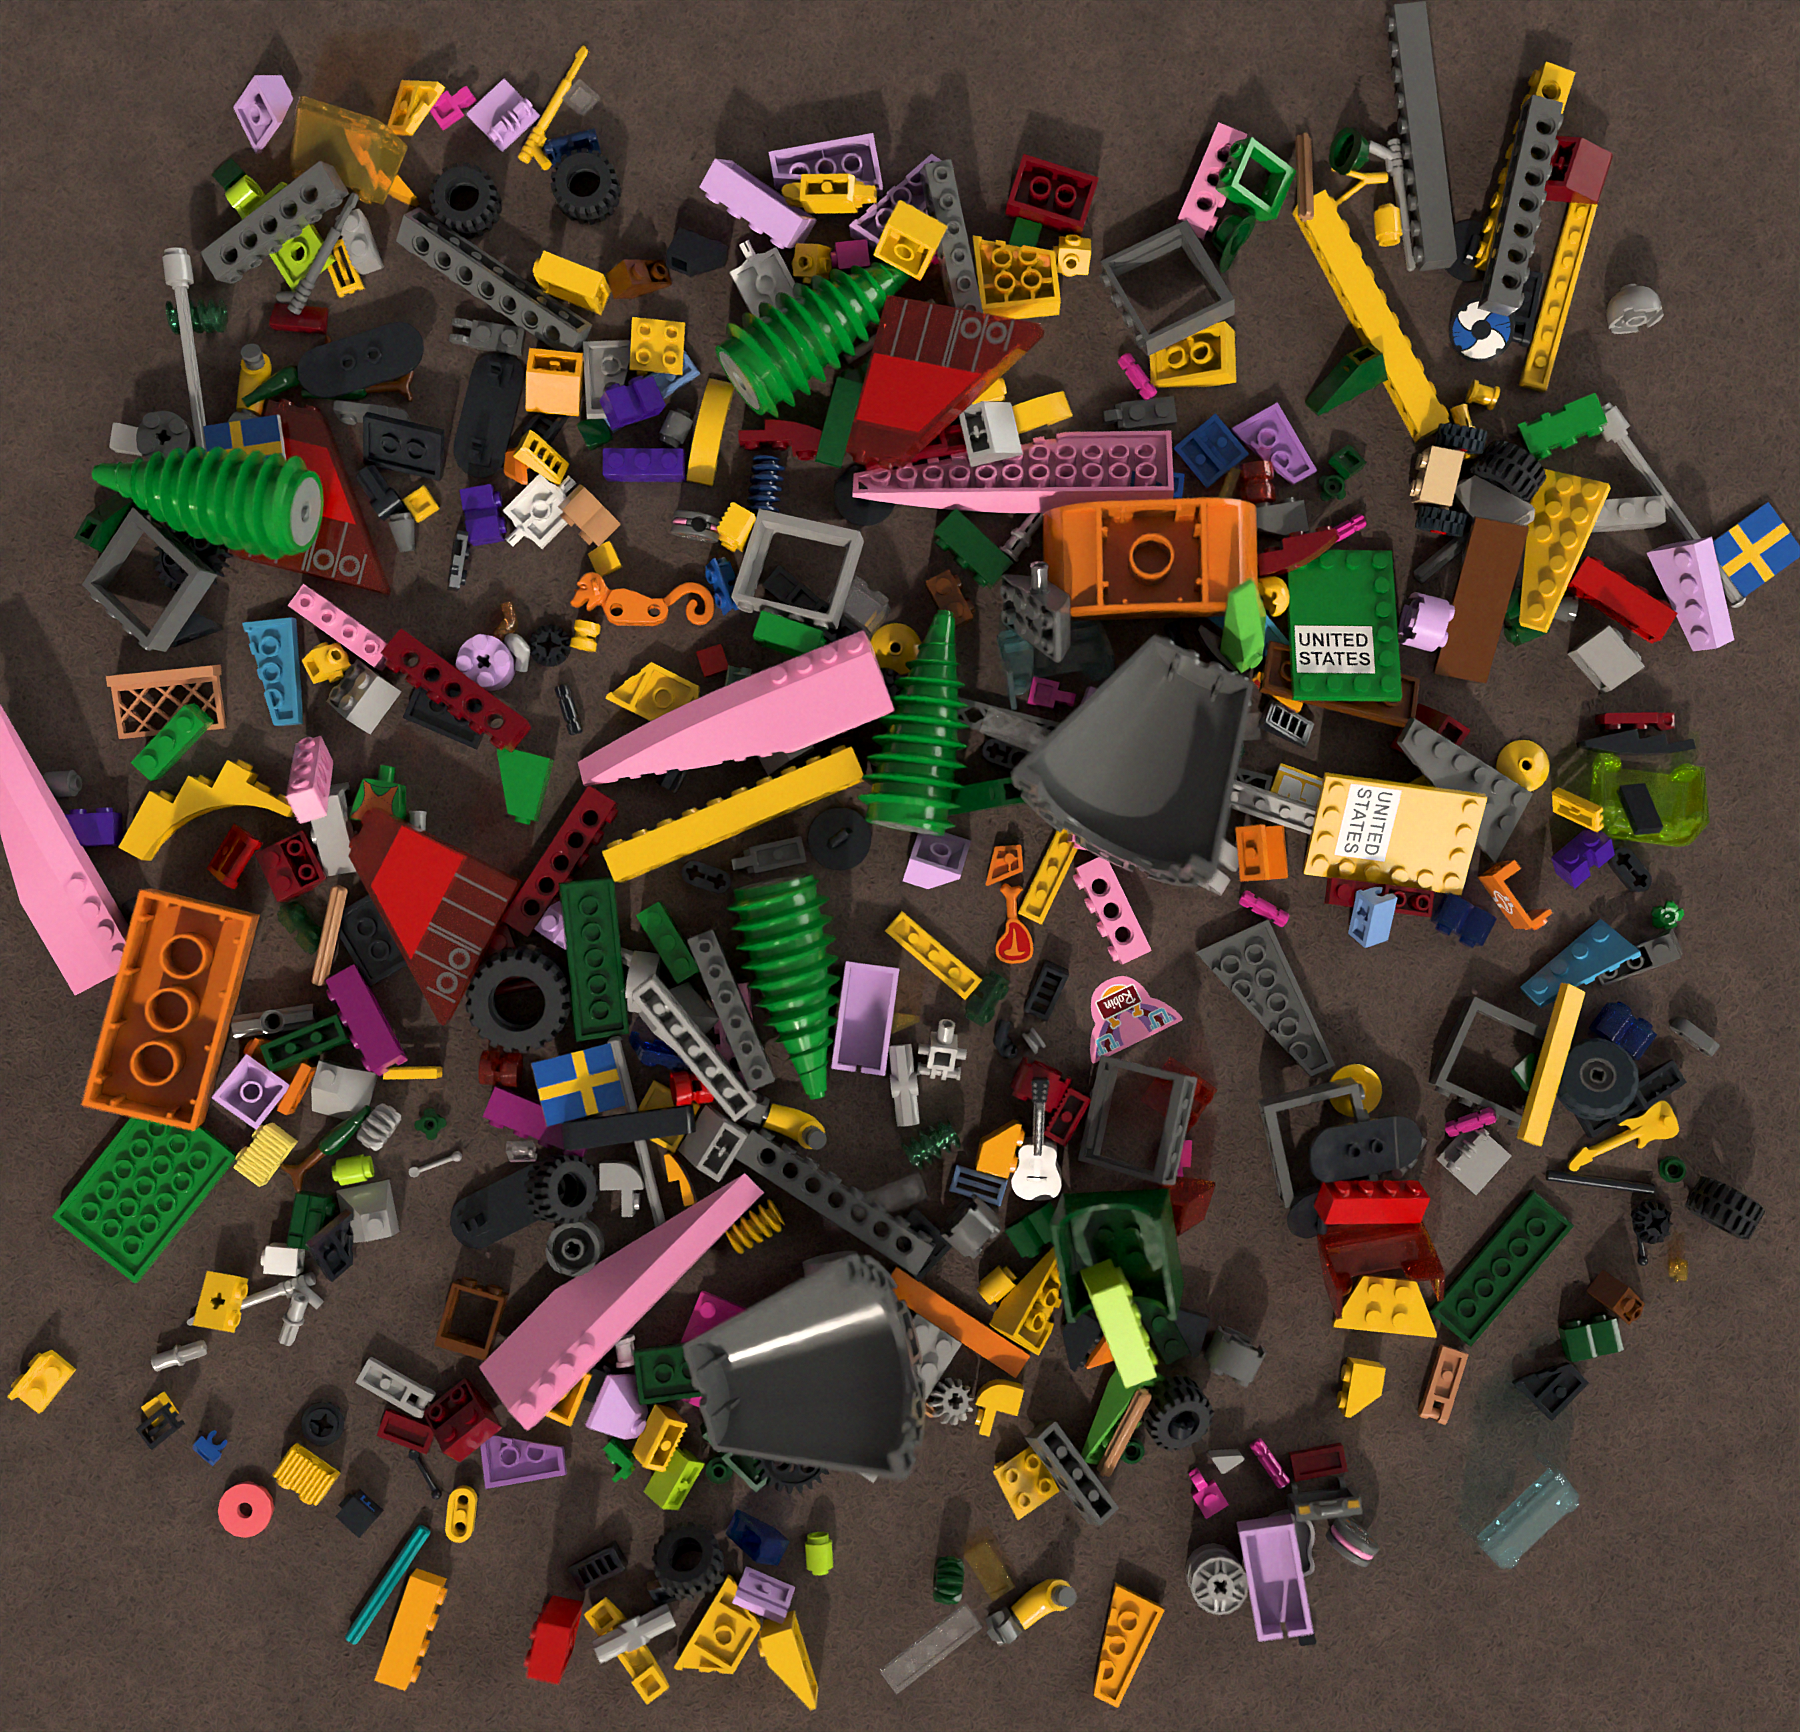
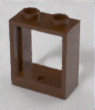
[434,1277,509,1361]

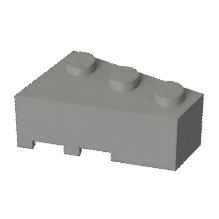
[311,782,362,877]

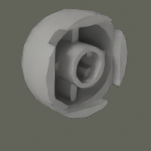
[1606,284,1664,334]

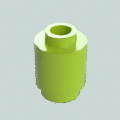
[332,1154,374,1186]
[805,1532,834,1575]

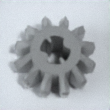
[357,1103,401,1151]
[928,1378,974,1425]

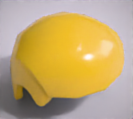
[1258,576,1290,617]

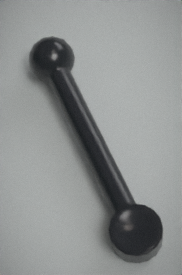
[1631,1210,1648,1266]
[408,1450,442,1500]

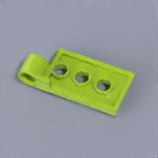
[225,175,336,291]

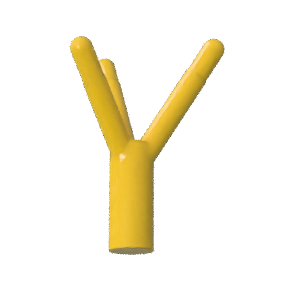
[1331,168,1388,206]

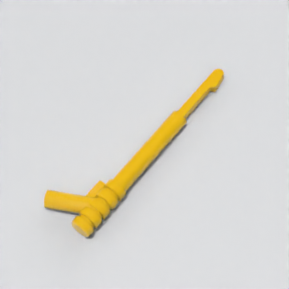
[518,46,588,170]

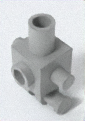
[916,1019,967,1080]

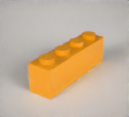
[375,1568,448,1691]

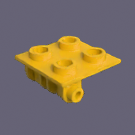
[629,317,685,376]
[993,1446,1060,1520]

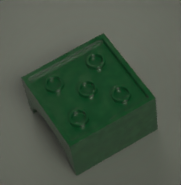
[1050,1188,1184,1323]

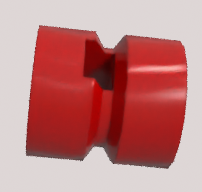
[670,1071,714,1107]

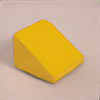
[588,540,623,577]
[141,1391,179,1428]

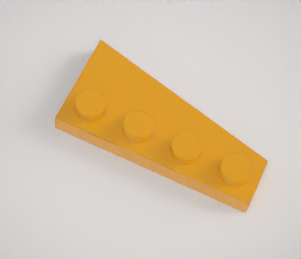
[1093,1582,1165,1708]

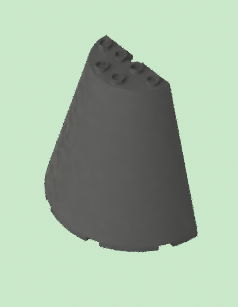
[1012,635,1254,887]
[683,1255,926,1480]

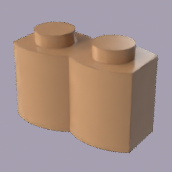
[558,484,621,547]

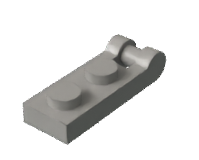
[355,1357,436,1418]

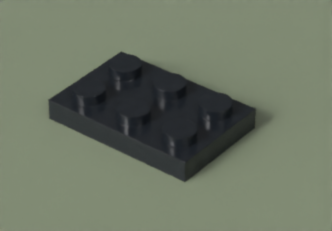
[363,412,444,481]
[402,673,485,750]
[338,892,418,987]

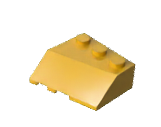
[973,235,1061,322]

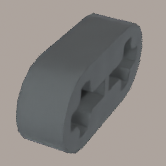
[1670,1016,1720,1057]

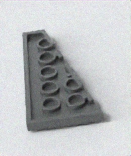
[1396,718,1533,863]
[1195,919,1335,1076]

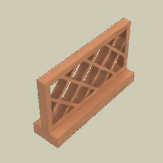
[106,665,226,739]

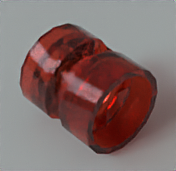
[1239,461,1276,505]
[478,1050,523,1087]

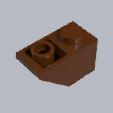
[606,259,672,299]
[1587,1270,1645,1325]

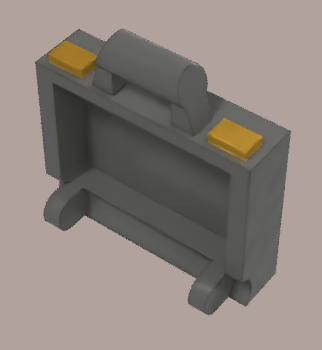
[1286,1477,1362,1522]

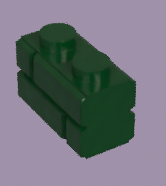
[286,1190,336,1250]

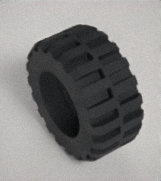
[465,946,571,1053]

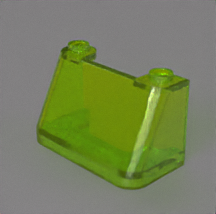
[1589,753,1710,847]

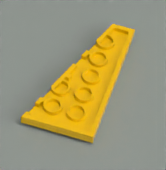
[1519,469,1611,633]

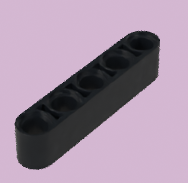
[561,1104,696,1150]

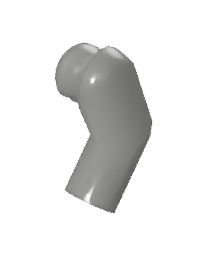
[504,633,530,672]

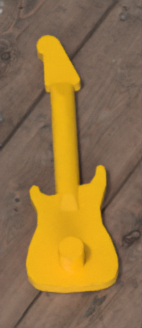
[1567,1100,1679,1171]

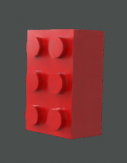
[524,1595,584,1684]

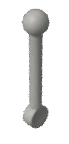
[409,1151,462,1177]

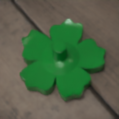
[1650,900,1684,929]

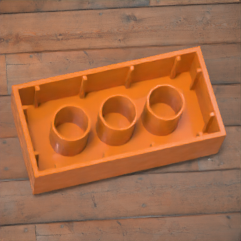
[82,888,260,1131]

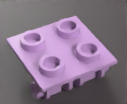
[466,79,540,152]

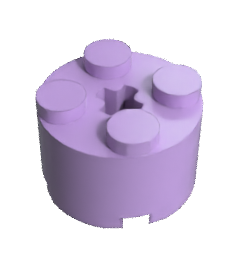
[1397,592,1455,652]
[456,634,515,691]

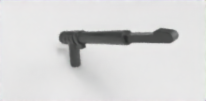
[276,193,359,315]

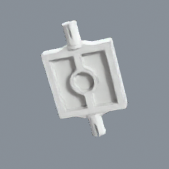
[730,240,795,318]
[503,474,576,549]

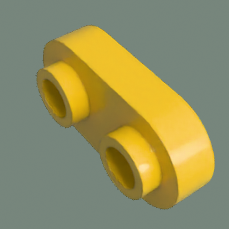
[445,1485,477,1543]

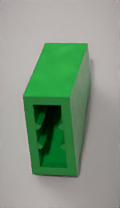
[497,748,554,825]

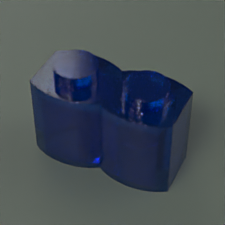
[1431,893,1497,949]
[1589,1001,1657,1061]

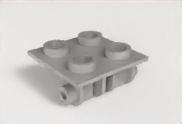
[1436,1127,1511,1195]

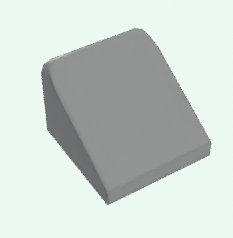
[109,422,143,456]
[1207,1449,1244,1474]

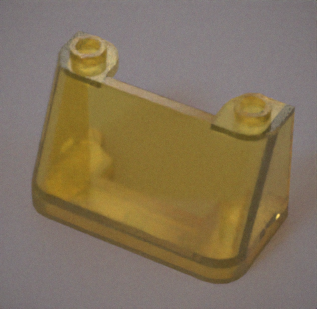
[289,96,408,205]

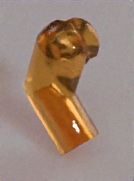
[493,602,519,641]

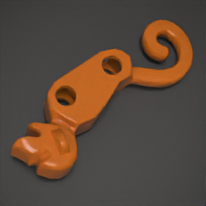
[570,572,715,626]

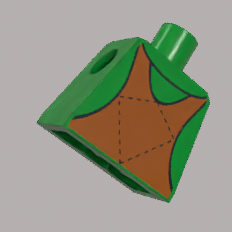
[349,765,406,828]

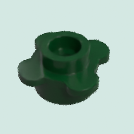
[1318,474,1346,501]
[414,1108,447,1140]

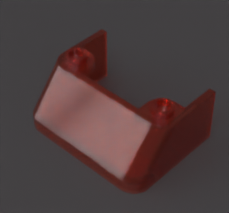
[1317,1220,1445,1319]

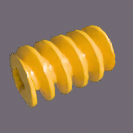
[726,1199,785,1254]

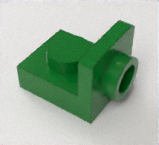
[603,1436,636,1483]

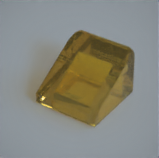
[891,1012,920,1034]

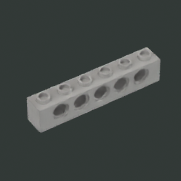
[631,973,757,1121]

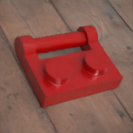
[206,823,263,889]

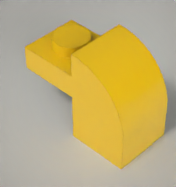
[975,1379,1024,1437]

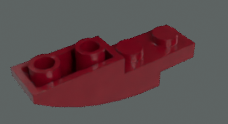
[738,419,846,461]
[861,424,967,471]
[1257,526,1340,577]
[1324,877,1434,917]

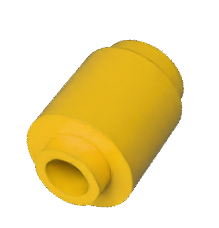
[1373,204,1402,246]
[976,1265,1017,1305]

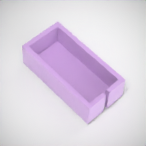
[700,159,817,249]
[831,961,899,1076]
[1237,1514,1313,1641]

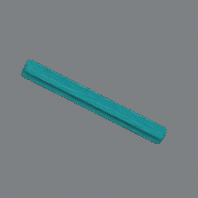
[345,1525,430,1644]

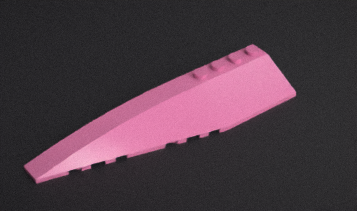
[852,431,1174,513]
[578,630,895,786]
[0,704,130,995]
[479,1173,764,1430]

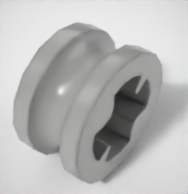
[1022,1027,1046,1054]

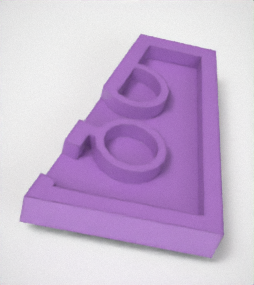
[480,1435,567,1489]

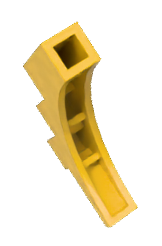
[119,759,296,861]

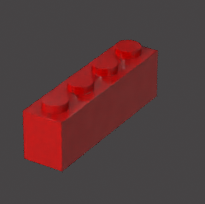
[1566,556,1678,644]
[1314,1180,1431,1224]

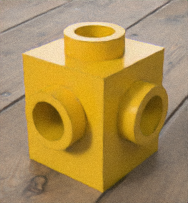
[1053,234,1091,276]
[792,243,832,285]
[302,642,351,684]

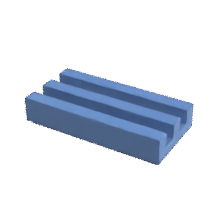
[949,1165,1008,1206]

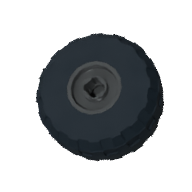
[1556,1038,1639,1121]

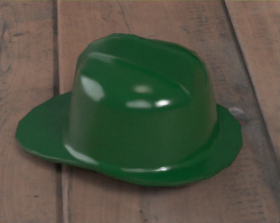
[1329,127,1370,175]
[1212,213,1256,273]

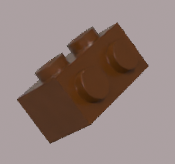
[925,569,975,630]

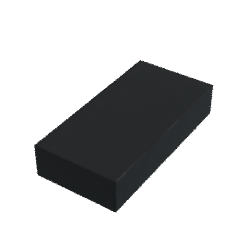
[1616,783,1663,835]

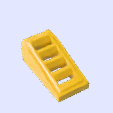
[513,429,569,486]

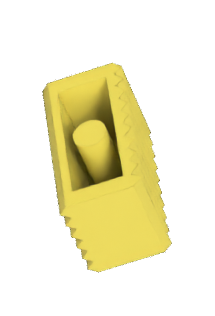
[234,1122,298,1187]

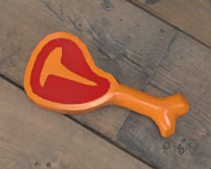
[995,883,1034,964]

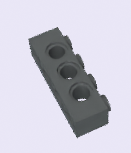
[1024,1420,1119,1526]

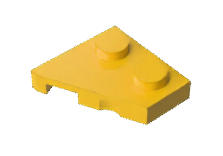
[386,80,445,136]

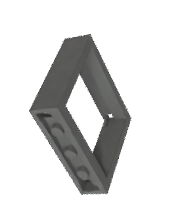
[1099,220,1235,356]
[82,507,217,652]
[1428,996,1572,1130]
[1078,1055,1198,1185]
[1258,1077,1381,1208]

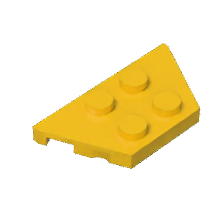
[606,662,700,721]
[1332,1275,1437,1338]
[674,1574,762,1674]

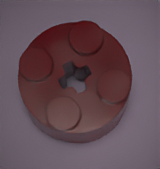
[1010,1056,1072,1112]

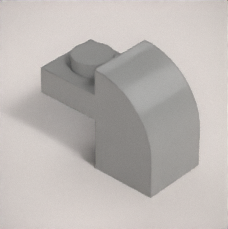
[625,950,661,1013]
[599,1160,645,1217]

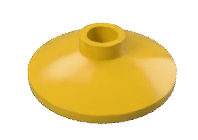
[870,623,921,675]
[1496,740,1549,792]
[1329,1064,1382,1117]

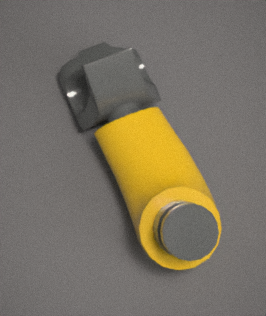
[228,344,272,422]
[739,1091,827,1150]
[985,1579,1077,1646]

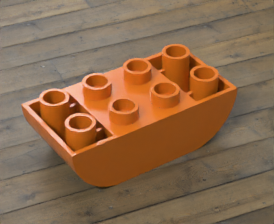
[1042,498,1258,621]

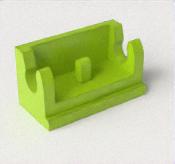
[644,1447,705,1511]

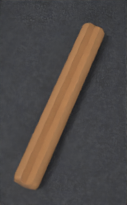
[1295,133,1314,222]
[311,885,347,986]
[1097,1388,1151,1477]

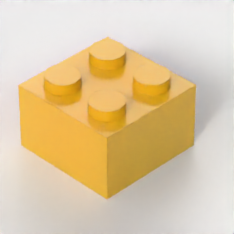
[873,200,948,281]

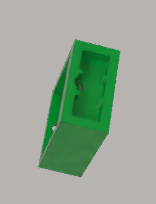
[1215,137,1296,222]
[753,610,828,658]

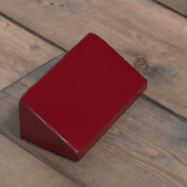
[269,303,329,335]

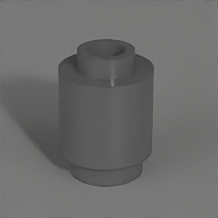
[658,408,693,448]
[41,770,82,798]

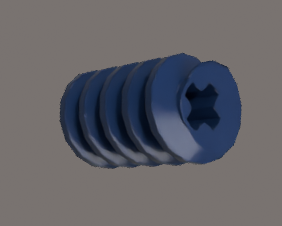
[746,455,785,513]

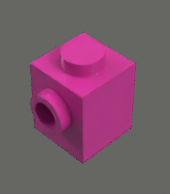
[830,239,870,275]

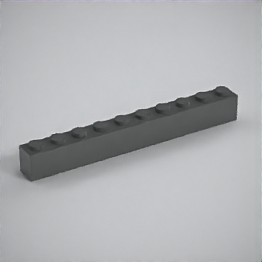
[1385,1,1457,271]

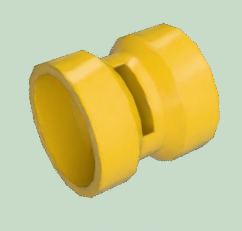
[570,620,601,652]

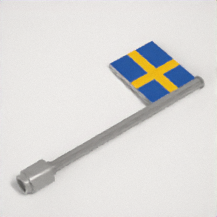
[162,248,286,460]
[1601,402,1800,608]
[531,1036,666,1228]

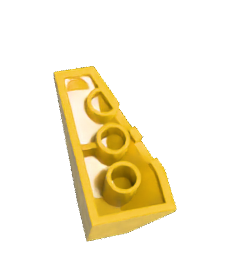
[989,1247,1062,1356]

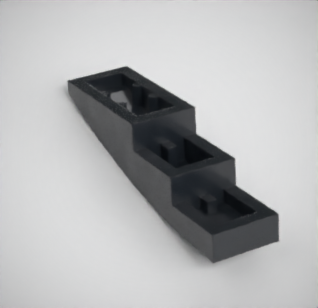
[762,565,860,643]
[1576,729,1696,756]
[1575,1059,1687,1138]

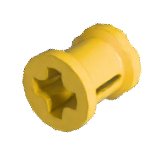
[1465,379,1500,410]

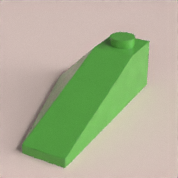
[1220,578,1266,673]
[1081,1367,1165,1465]

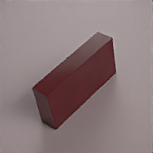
[376,1408,435,1455]
[1288,1442,1348,1482]

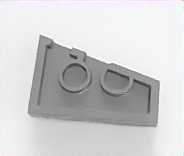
[583,340,631,419]

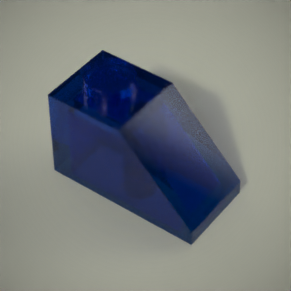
[725,1510,790,1566]

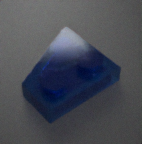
[628,1031,691,1071]

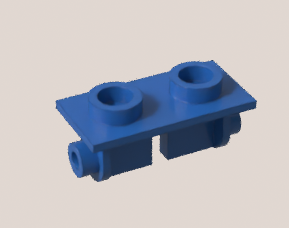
[705,557,739,616]

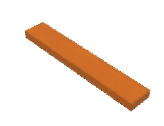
[890,1266,1030,1378]

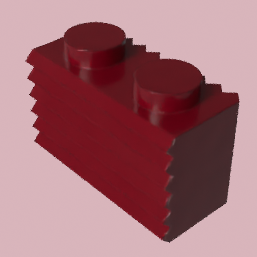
[1044,1086,1091,1147]

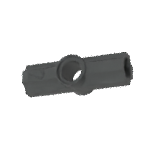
[231,1003,318,1039]

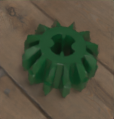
[932,1556,965,1605]

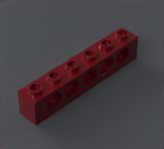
[380,628,531,753]
[501,785,619,937]

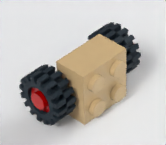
[1409,423,1487,537]

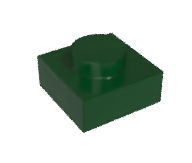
[1328,444,1367,480]

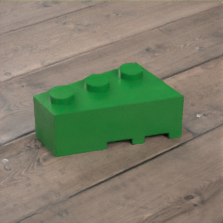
[1517,393,1608,461]

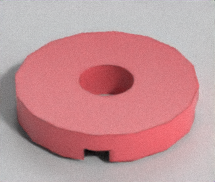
[218,1481,274,1538]

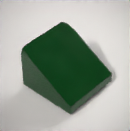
[212,158,247,191]
[576,418,614,451]
[1511,1052,1539,1092]

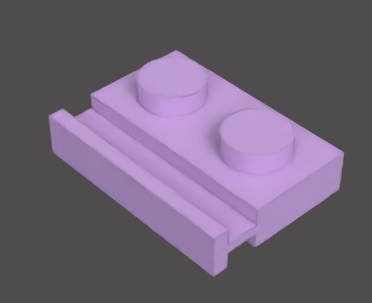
[732,1566,795,1624]

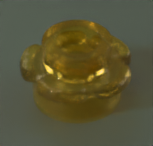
[1668,1256,1688,1283]

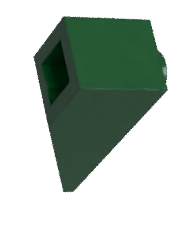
[1305,343,1388,416]
[74,492,140,553]
[948,777,1027,816]

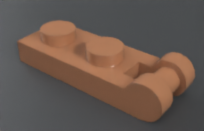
[1418,1344,1469,1425]

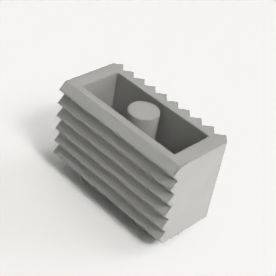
[335,209,384,275]

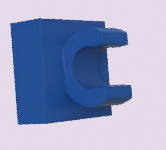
[193,1430,228,1466]

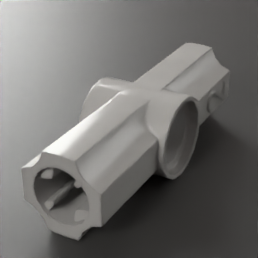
[889,1044,920,1126]
[591,1604,676,1664]

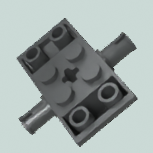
[1000,562,1071,668]

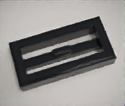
[136,1402,185,1450]

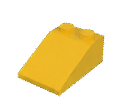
[1150,321,1236,388]
[757,1611,818,1710]

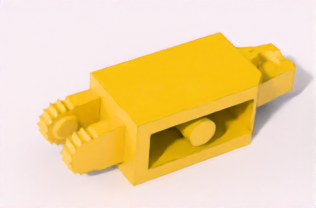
[781,173,878,213]

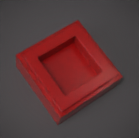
[696,644,728,678]

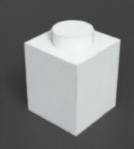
[261,1242,305,1276]

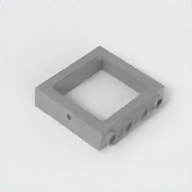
[731,509,864,630]

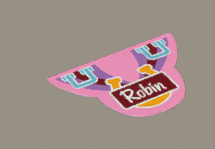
[1090,976,1183,1063]

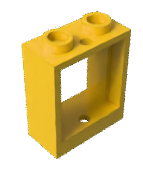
[533,251,611,315]

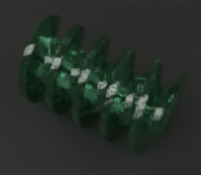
[165,298,228,335]
[900,1116,961,1170]

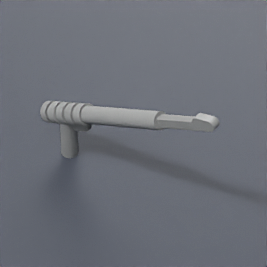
[1369,138,1415,271]
[187,1272,324,1326]

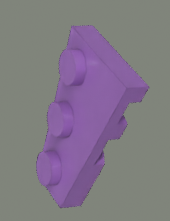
[1230,402,1317,486]

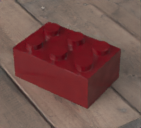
[1006,154,1099,237]

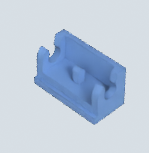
[1348,887,1398,948]

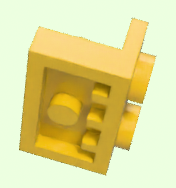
[8,1350,77,1414]

